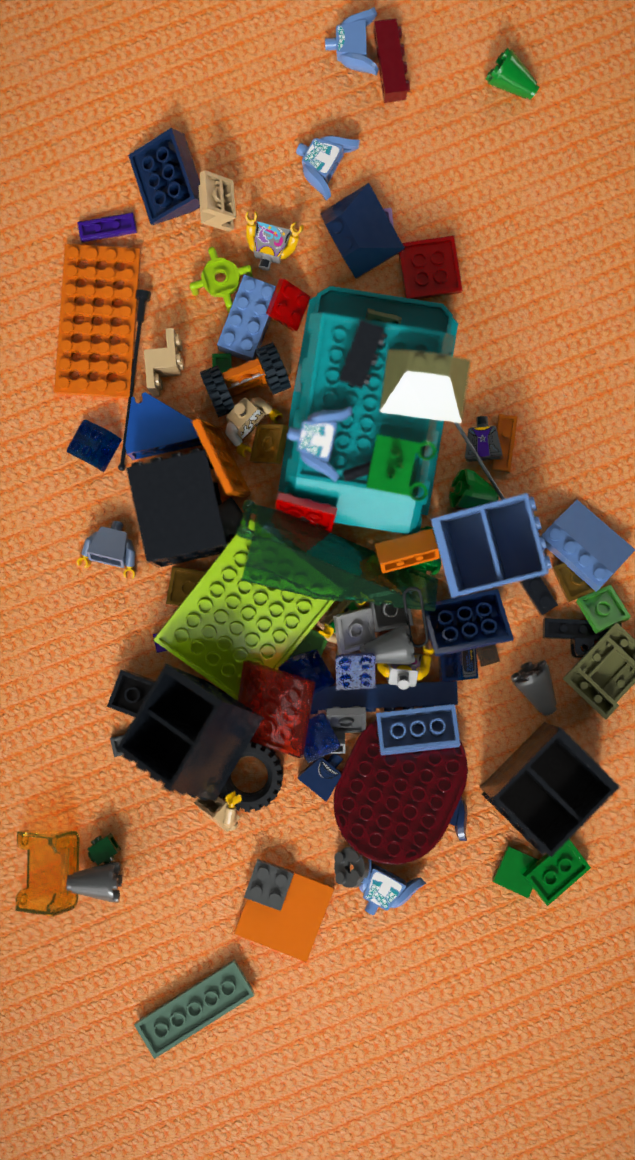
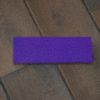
[77,212,137,243]

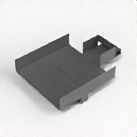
[218,497,247,538]

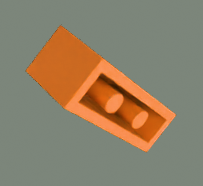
[375,529,440,574]

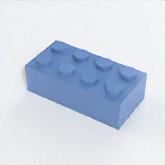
[217,274,276,361]
[376,704,460,756]

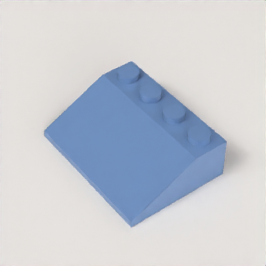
[540,500,635,592]

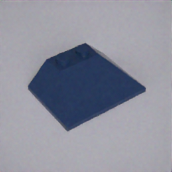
[320,183,405,279]

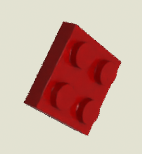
[266,278,311,331]

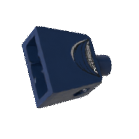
[297,754,343,802]

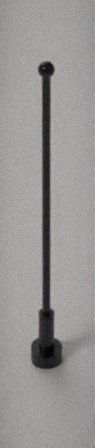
[118,290,151,471]

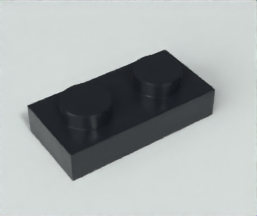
[520,576,558,615]

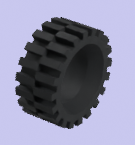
[219,740,283,812]

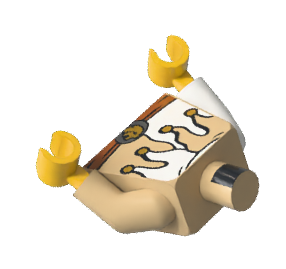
[225,397,283,457]

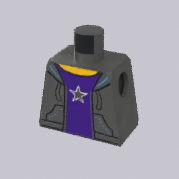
[465,416,503,462]

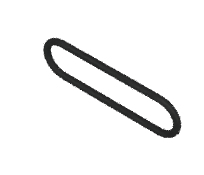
[403,587,429,648]

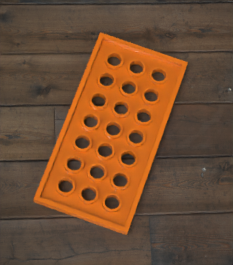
[54,244,141,398]

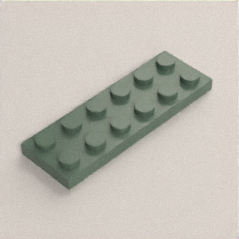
[134,959,255,1059]

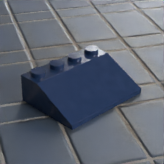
[128,128,200,225]
[424,589,514,656]

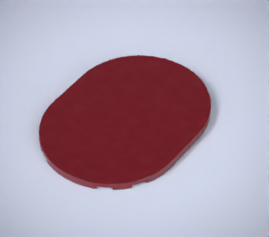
[333,719,468,864]

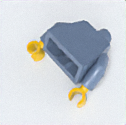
[77,521,136,579]

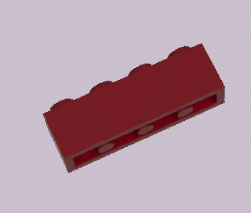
[373,18,410,103]

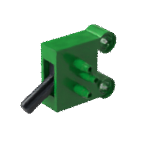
[342,435,436,501]

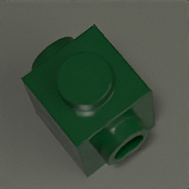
[88,833,121,866]

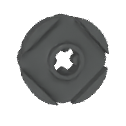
[334,847,369,888]

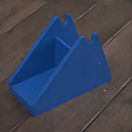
[125,392,203,460]

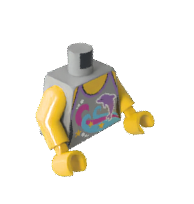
[245,211,304,271]
[377,645,434,690]

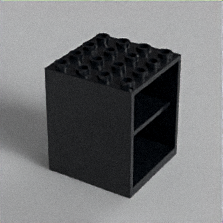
[126,448,230,568]
[117,664,264,801]
[480,722,620,857]

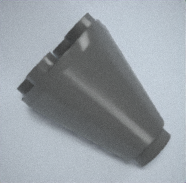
[360,625,415,664]
[510,660,557,716]
[66,862,122,902]

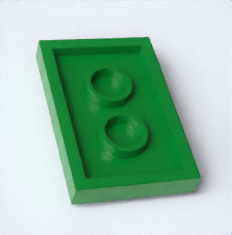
[522,839,591,906]

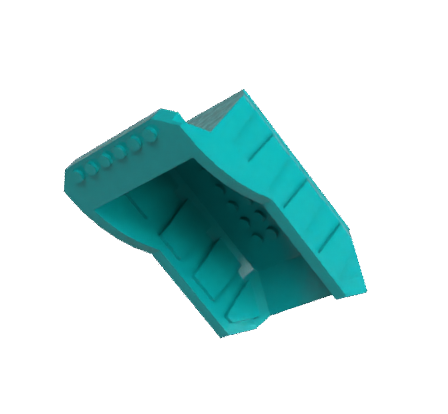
[278,286,458,535]

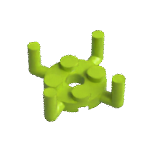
[190,247,253,313]

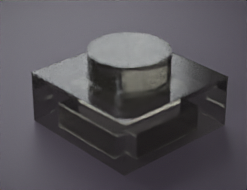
[475,644,500,667]

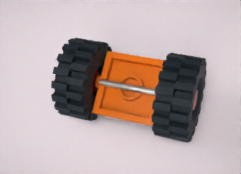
[200,342,291,417]

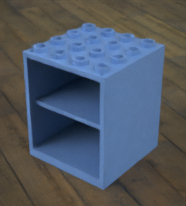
[431,493,552,598]

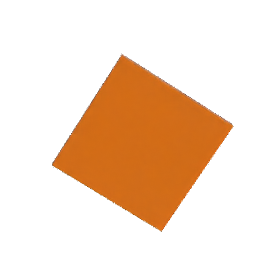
[192,418,251,498]
[234,859,334,962]

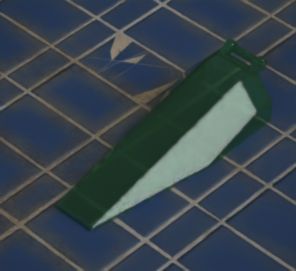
[237,500,438,611]

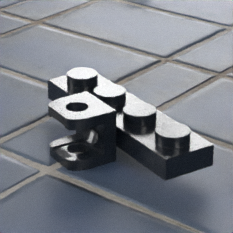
[543,618,622,658]

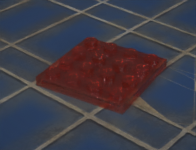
[238,660,315,759]

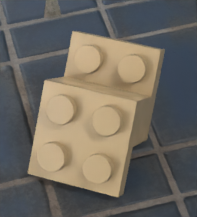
[198,170,236,232]
[144,328,184,397]

